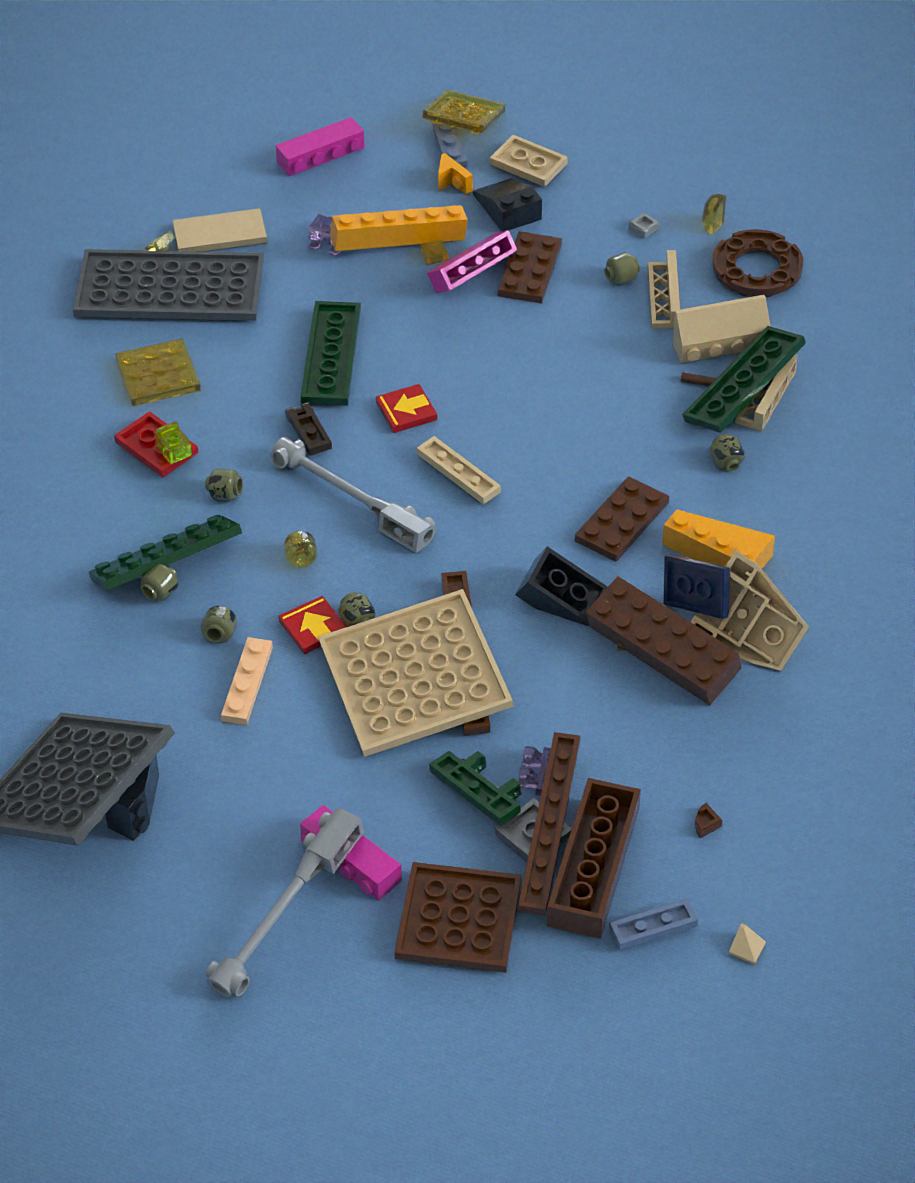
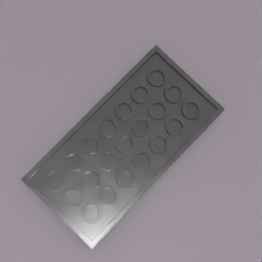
[73,249,264,321]

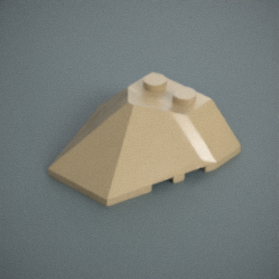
[691,550,809,671]

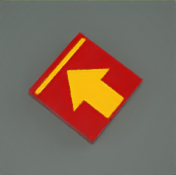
[376,384,437,433]
[279,596,347,654]

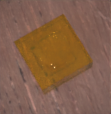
[145,231,175,251]
[420,240,448,265]

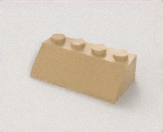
[673,295,771,363]

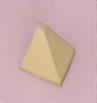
[729,923,766,965]

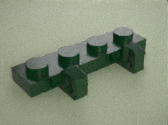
[429,751,522,826]

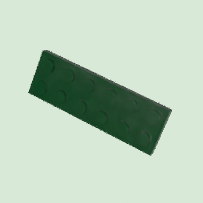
[300,301,361,405]
[682,326,806,433]
[89,515,242,590]

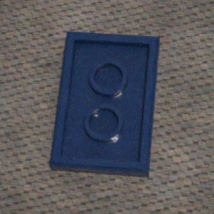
[663,554,730,619]

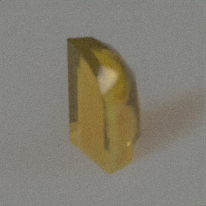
[702,194,726,234]

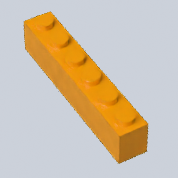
[330,205,468,251]

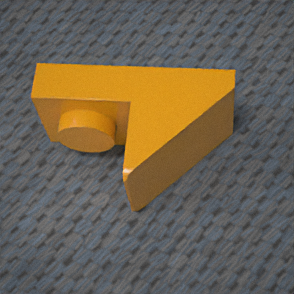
[438,153,473,195]

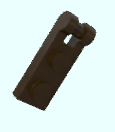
[285,402,332,456]

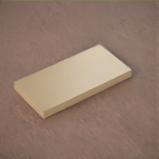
[173,208,267,252]

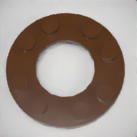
[712,229,803,297]

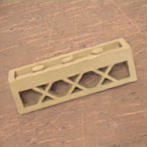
[648,250,680,329]
[735,354,798,432]

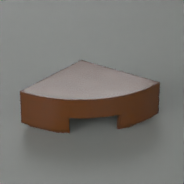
[695,803,723,838]

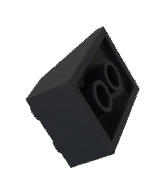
[473,178,542,231]
[515,546,608,626]
[105,755,159,841]

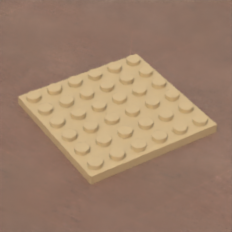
[318,589,514,757]

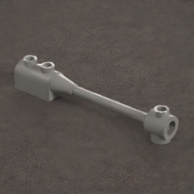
[271,437,436,553]
[206,808,364,998]

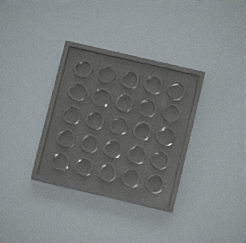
[0,713,175,846]

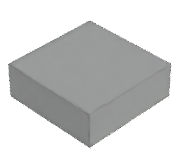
[628,213,660,239]

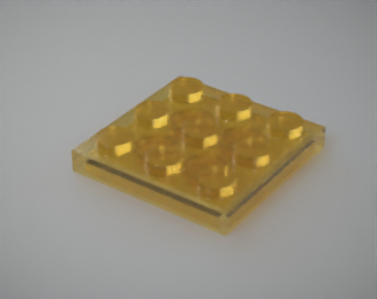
[422,90,506,134]
[115,338,201,406]

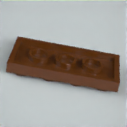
[498,231,562,303]
[575,476,669,562]

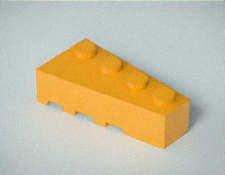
[662,510,775,569]

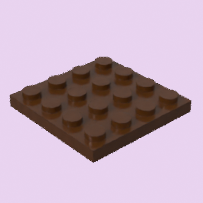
[395,862,522,973]

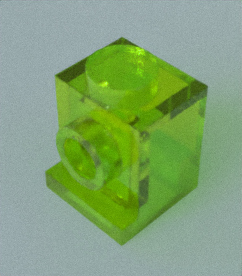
[155,421,192,464]

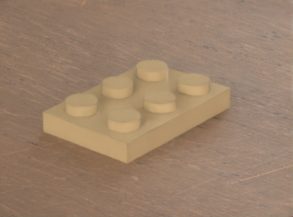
[490,135,568,187]

